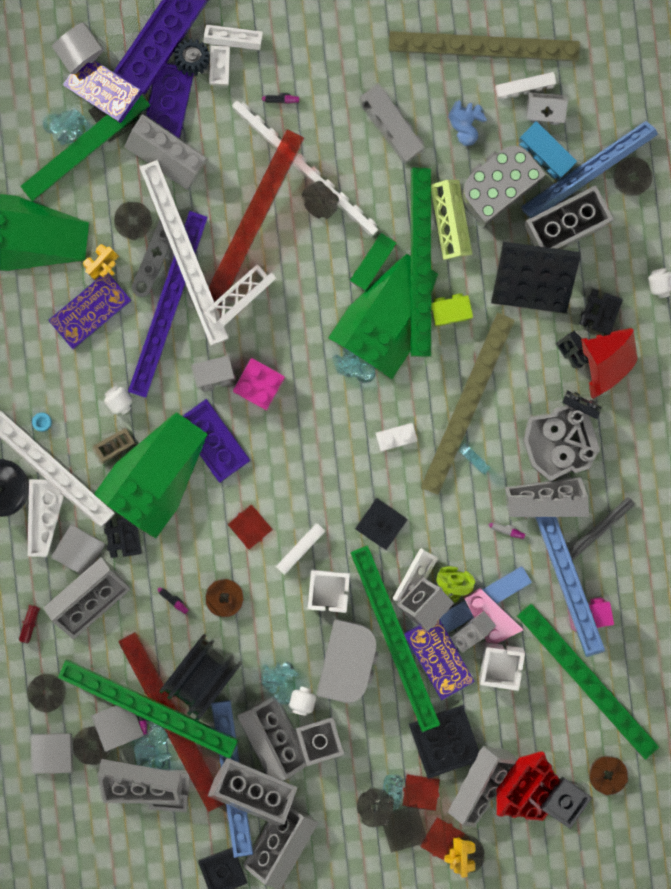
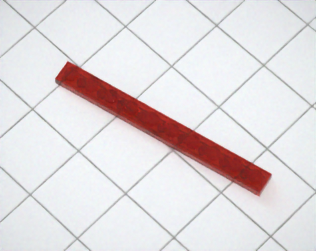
[208,129,305,311]
[118,632,225,812]

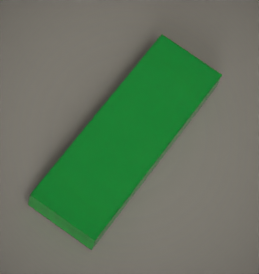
[349,233,397,291]

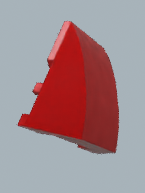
[581,328,638,399]
[497,751,560,821]

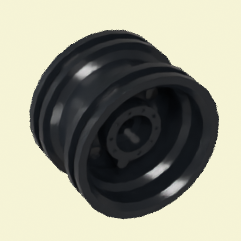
[159,633,243,722]

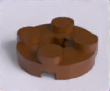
[205,579,244,617]
[589,756,628,795]

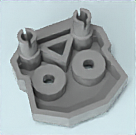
[523,405,600,481]

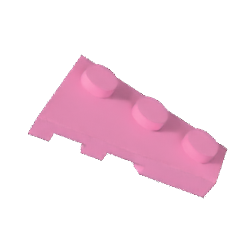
[464,588,523,644]

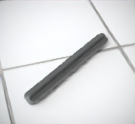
[569,497,635,561]

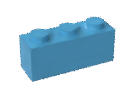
[519,121,577,180]

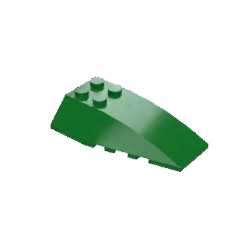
[0,194,90,271]
[328,253,438,380]
[94,412,208,539]

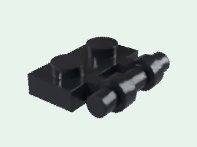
[579,288,623,335]
[555,330,589,369]
[562,390,602,419]
[104,517,143,558]

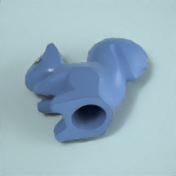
[448,100,487,146]

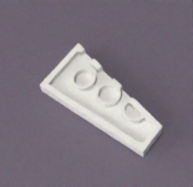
[28,479,64,557]

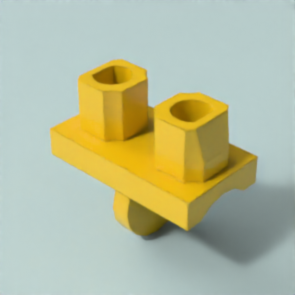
[83,244,119,280]
[444,838,475,878]

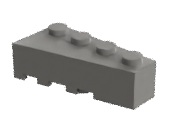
[359,83,424,165]
[505,477,589,517]
[448,746,518,826]
[97,759,183,804]

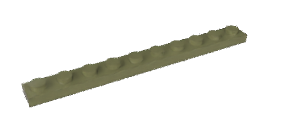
[389,31,580,62]
[420,312,515,495]

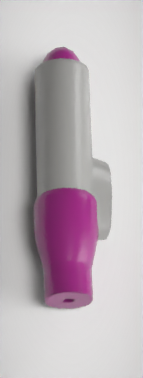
[489,522,525,540]

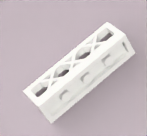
[203,264,276,330]

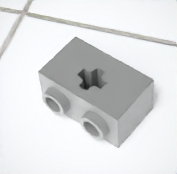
[526,92,568,125]
[450,611,496,653]

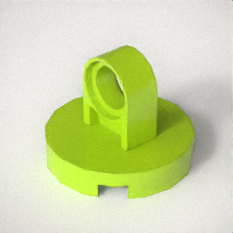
[436,566,475,603]

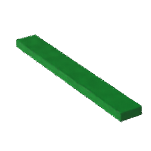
[20,95,151,202]

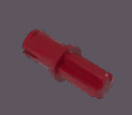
[18,604,41,644]

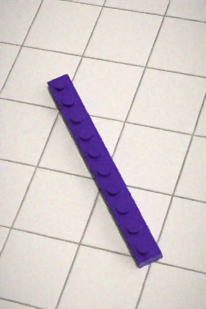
[128,211,208,398]

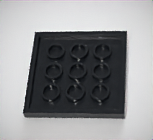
[491,241,581,314]

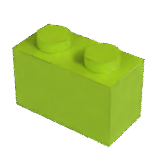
[431,293,473,327]

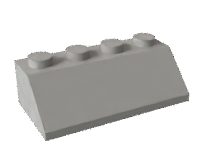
[124,114,209,190]
[44,557,131,640]
[237,695,306,781]
[208,758,297,825]
[243,805,318,889]

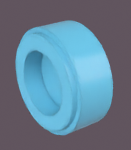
[32,413,52,432]

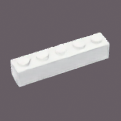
[495,72,556,100]
[276,523,325,575]

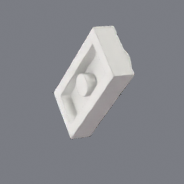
[209,46,230,86]
[376,423,417,451]

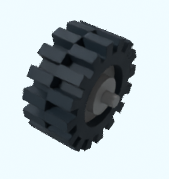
[175,39,209,77]

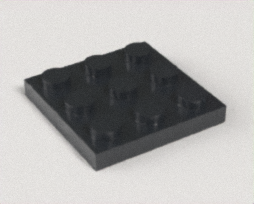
[408,704,479,779]

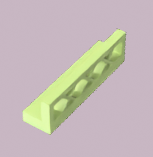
[431,180,473,260]

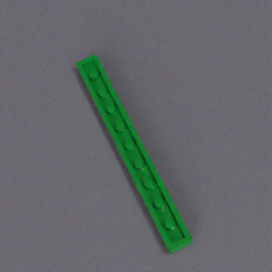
[411,167,431,358]
[350,545,440,732]
[516,603,660,760]
[58,659,239,759]

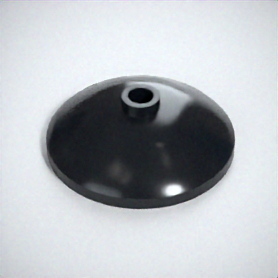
[0,459,29,517]

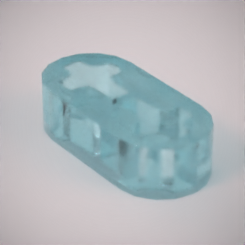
[458,444,491,476]
[381,774,403,811]

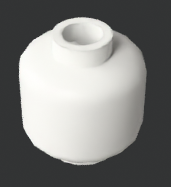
[648,269,671,298]
[104,386,133,415]
[289,687,316,716]

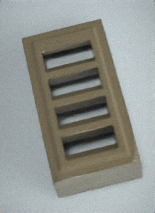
[92,428,136,465]

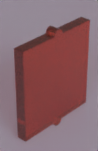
[227,504,273,550]
[402,774,440,811]
[420,817,465,860]

